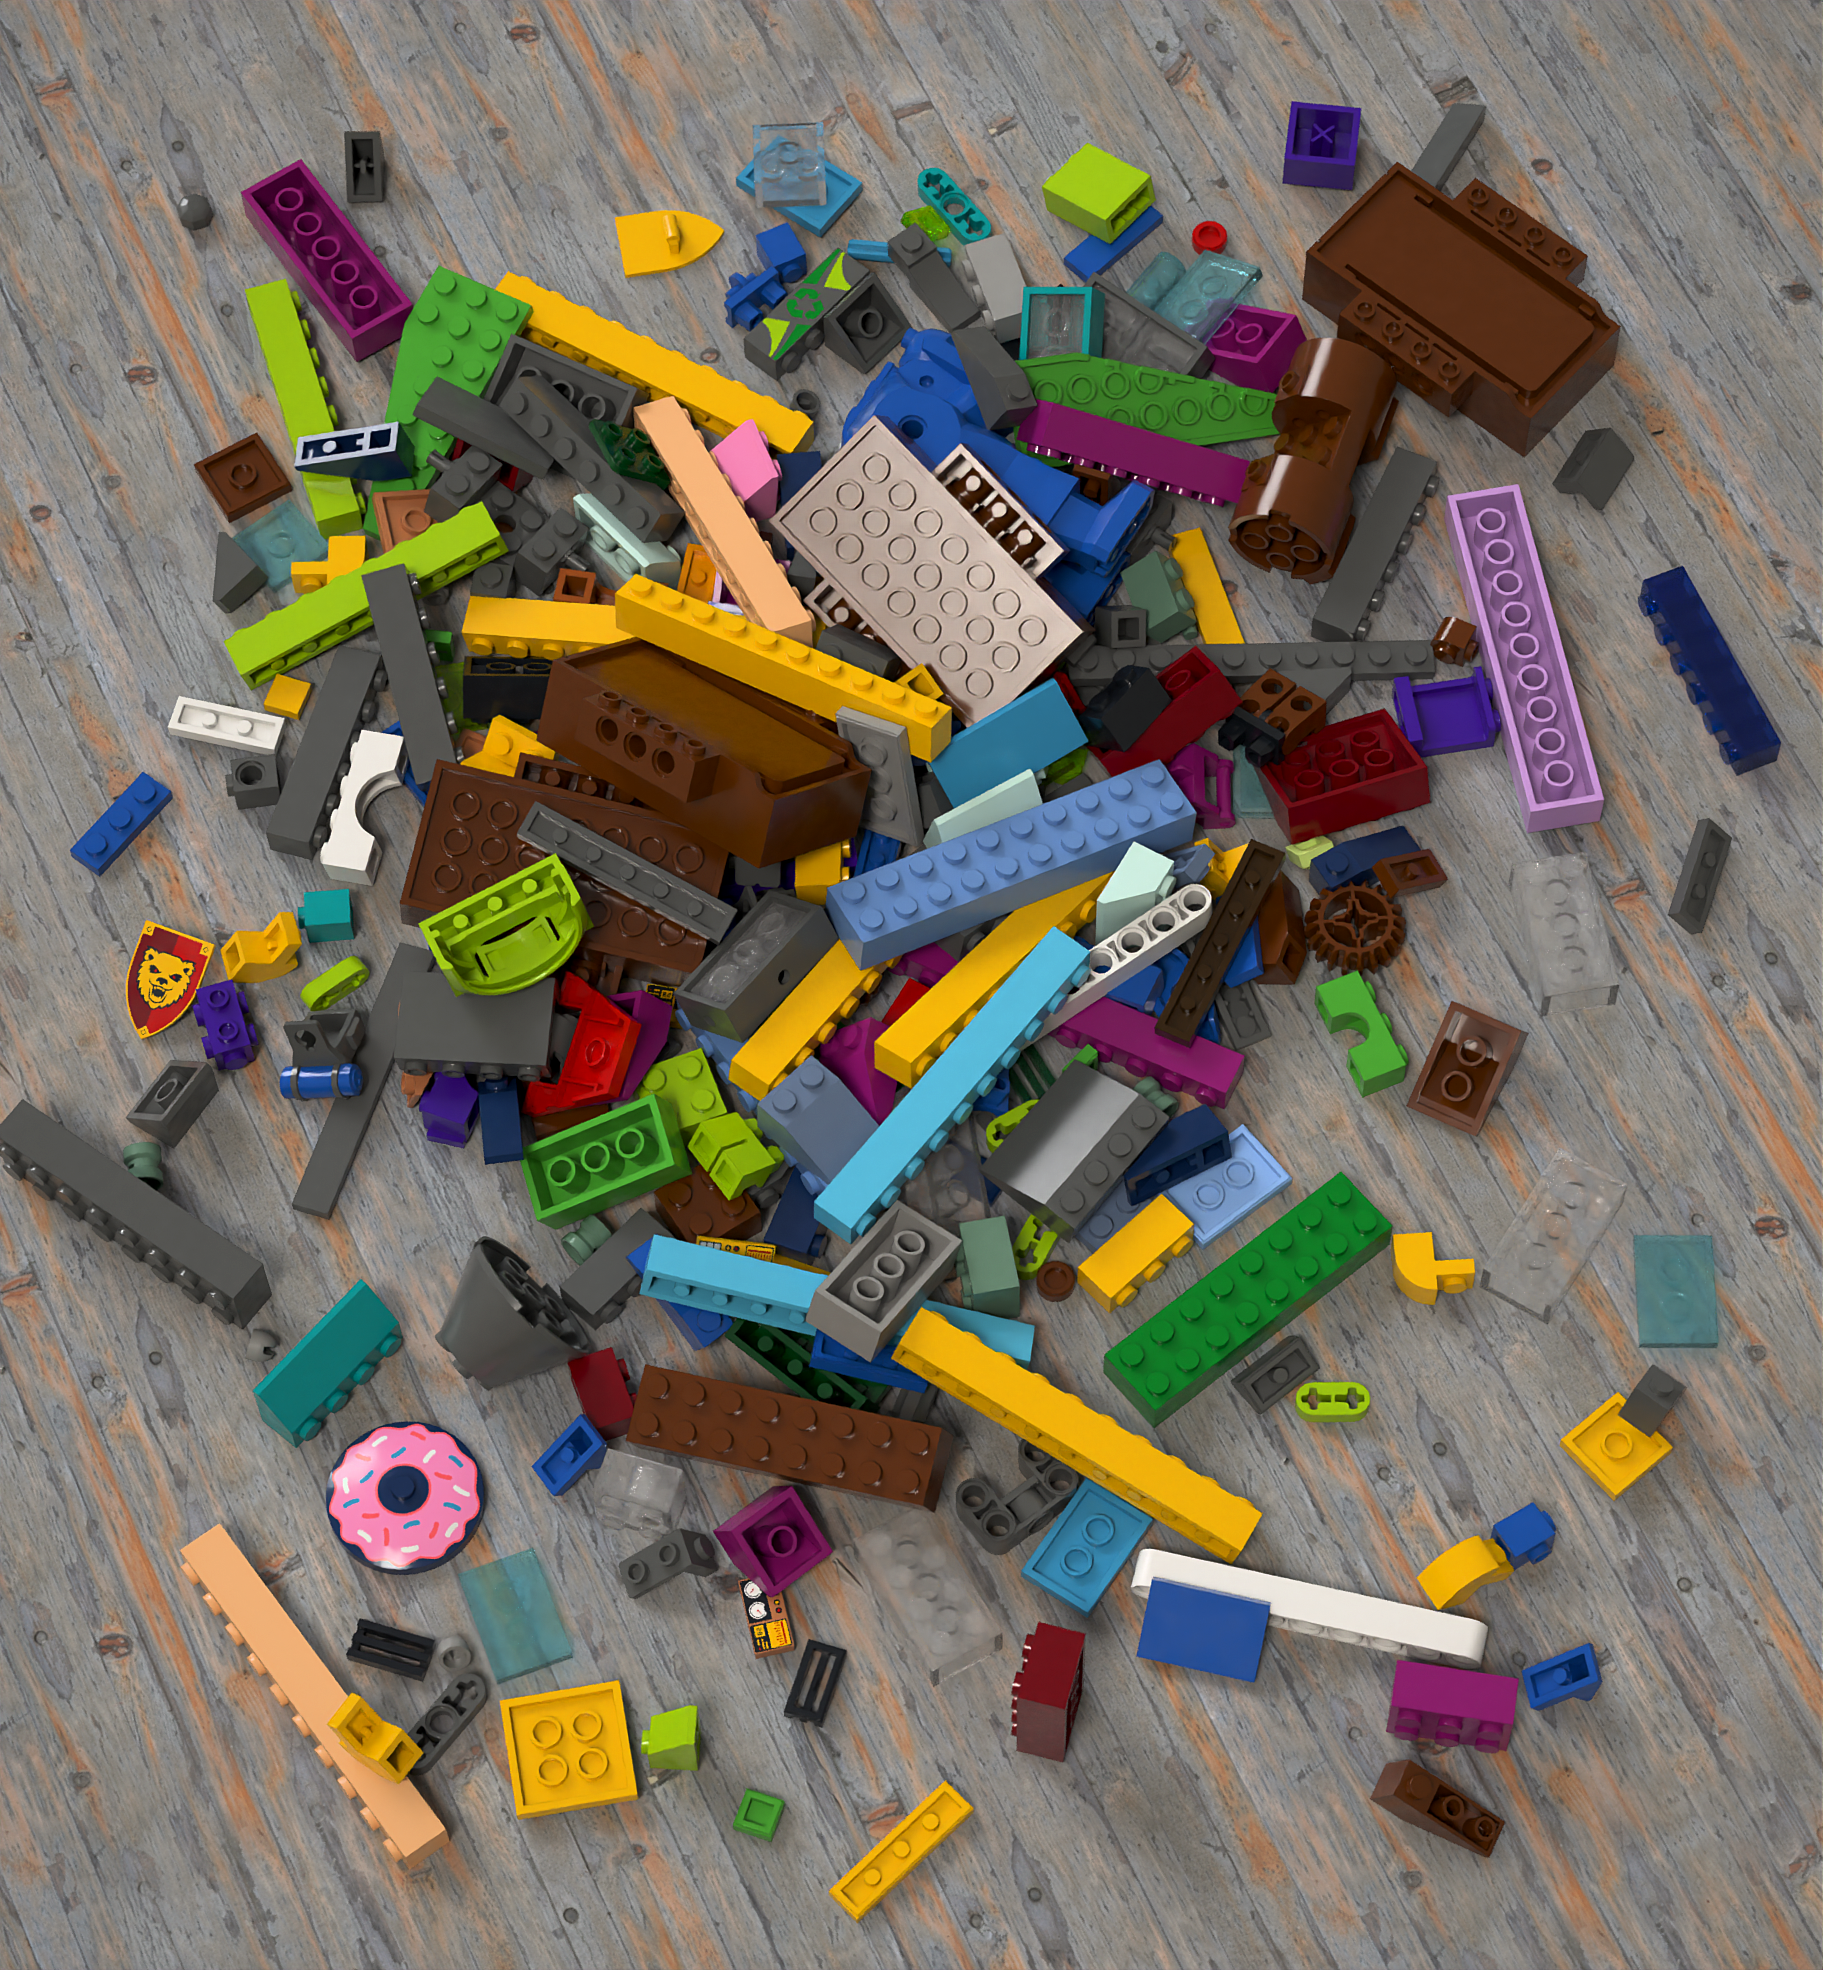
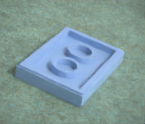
[1154,1124,1292,1250]

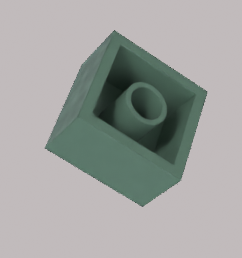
[954,1215,1020,1319]

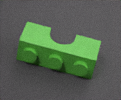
[1314,970,1409,1098]

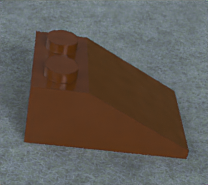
[1407,1001,1529,1137]

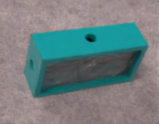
[1019,287,1105,360]

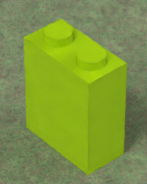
[1042,142,1156,244]

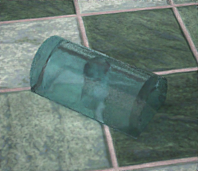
[1126,252,1187,313]

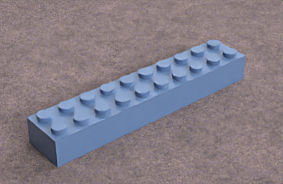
[825,759,1197,971]

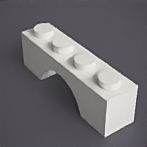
[320,730,410,886]

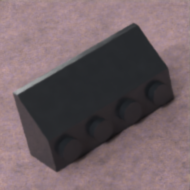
[463,656,553,724]

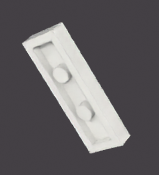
[168,696,286,757]

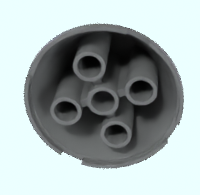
[435,1236,590,1391]

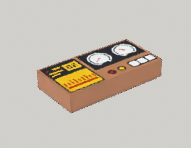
[738,1578,795,1659]

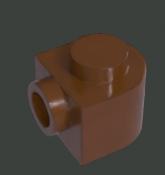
[1430,617,1480,667]

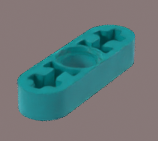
[917,168,991,247]

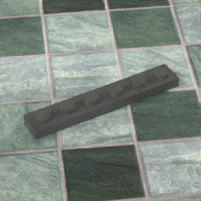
[517,801,738,946]

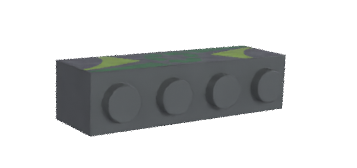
[743,247,870,381]

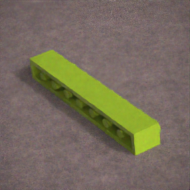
[245,278,367,540]
[223,501,509,691]

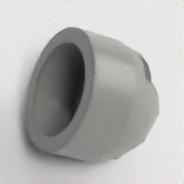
[245,1329,276,1362]
[437,1635,471,1671]

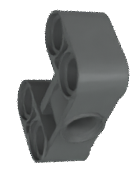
[956,1439,1078,1555]

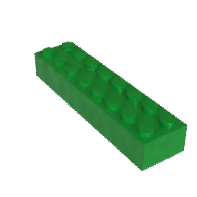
[1103,1172,1393,1428]

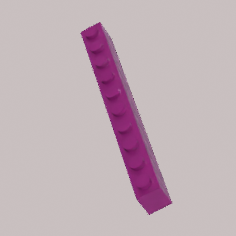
[886,942,1245,1110]

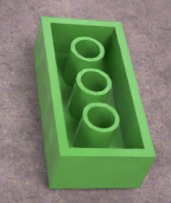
[520,1094,692,1230]

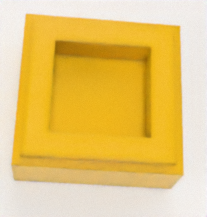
[263,674,312,720]

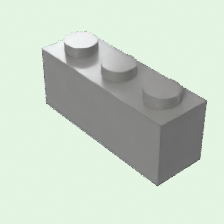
[962,233,1027,344]

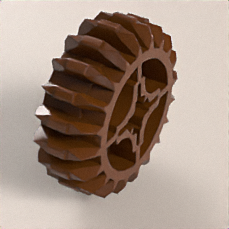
[1304,879,1406,976]

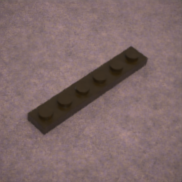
[1154,839,1286,1048]

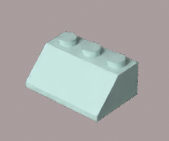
[573,493,682,588]
[923,769,1043,849]
[1095,842,1177,950]

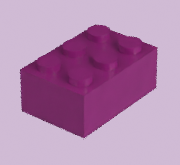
[1386,1660,1519,1753]

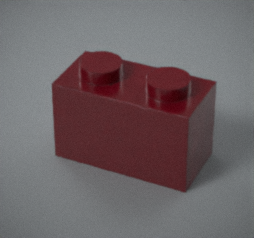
[567,1347,637,1441]

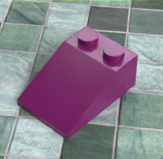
[1186,299,1307,393]
[577,990,673,1108]
[819,1017,897,1126]

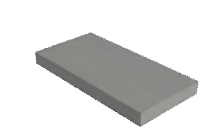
[835,706,924,847]

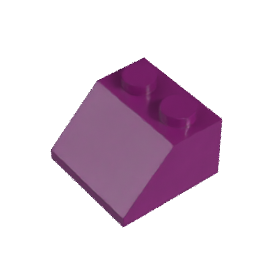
[713,1486,833,1598]

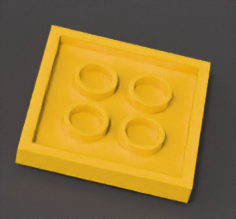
[500,1680,638,1820]

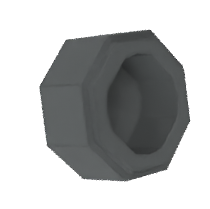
[176,194,213,231]

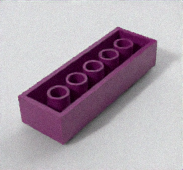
[241,159,413,362]
[1016,399,1250,507]

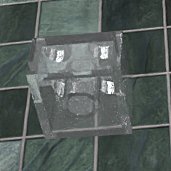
[753,122,827,208]
[592,1448,687,1541]

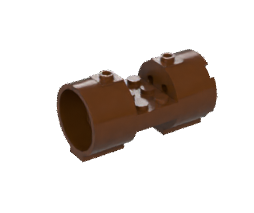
[1228,338,1399,585]

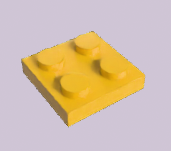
[1559,1392,1673,1501]

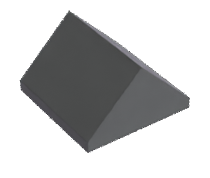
[823,273,913,374]
[126,1060,219,1149]

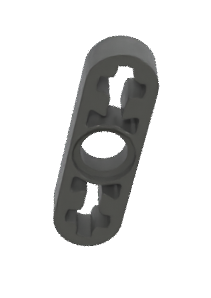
[407,1673,487,1775]

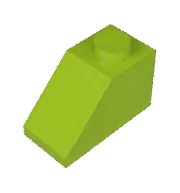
[641,1705,701,1771]

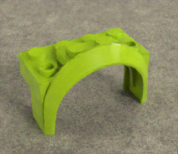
[418,853,594,997]

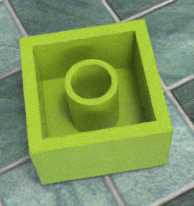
[633,1048,728,1147]

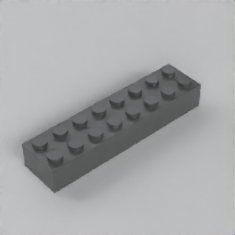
[0,1099,272,1329]

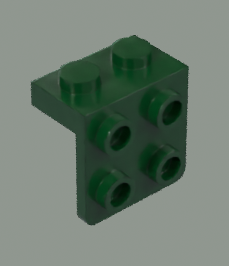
[588,419,671,491]

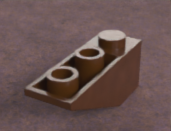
[1253,870,1307,985]
[1370,1759,1505,1858]

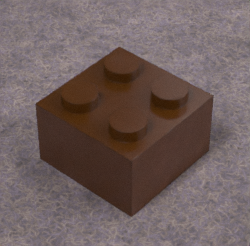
[654,1164,762,1244]

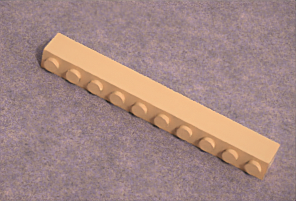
[633,396,816,648]
[180,1523,450,1870]

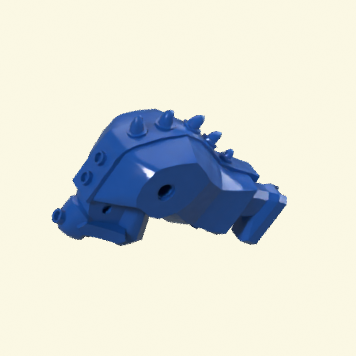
[841,327,1155,627]

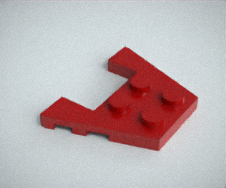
[521,971,642,1118]

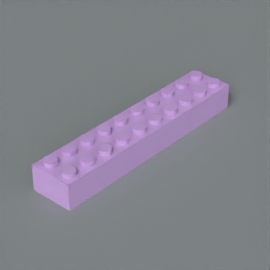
[1444,484,1604,833]

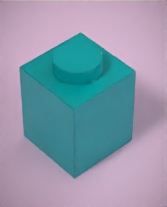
[298,889,354,943]

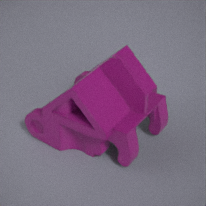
[1164,743,1235,829]

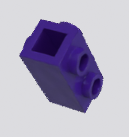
[192,979,259,1071]

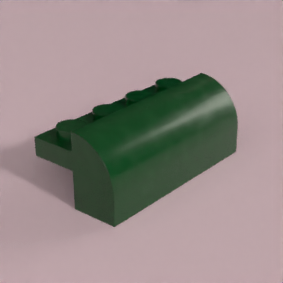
[724,1318,892,1414]

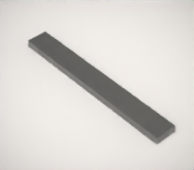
[292,942,436,1220]

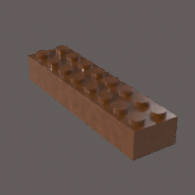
[626,1364,954,1513]

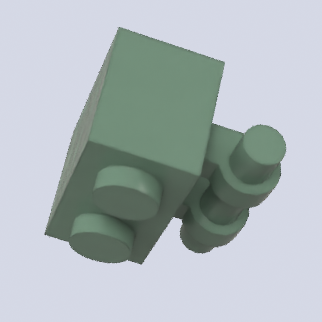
[1120,551,1198,643]

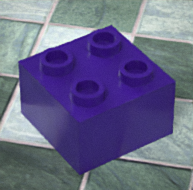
[1282,101,1361,190]

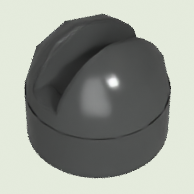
[789,389,820,419]

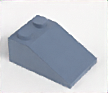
[757,1055,879,1185]

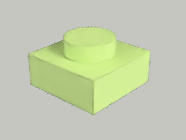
[1285,835,1334,869]

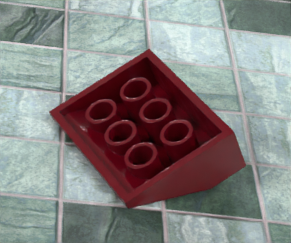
[1252,708,1430,845]

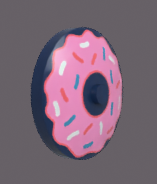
[326,1421,485,1575]

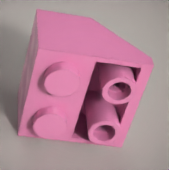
[711,419,782,522]

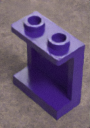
[1392,666,1501,758]

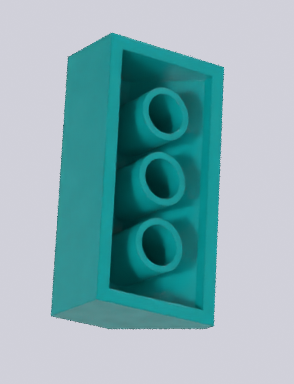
[252,1279,403,1448]

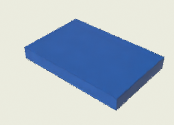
[1137,1576,1271,1683]

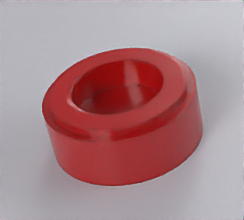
[1192,221,1227,257]

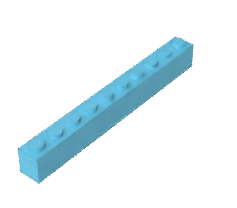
[814,926,1091,1244]
[639,1234,1035,1370]

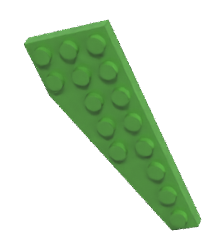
[363,265,534,541]
[1013,352,1280,467]

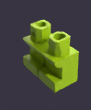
[687,1112,784,1201]

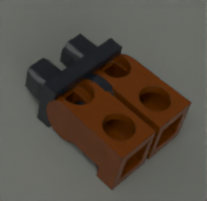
[1218,668,1327,769]

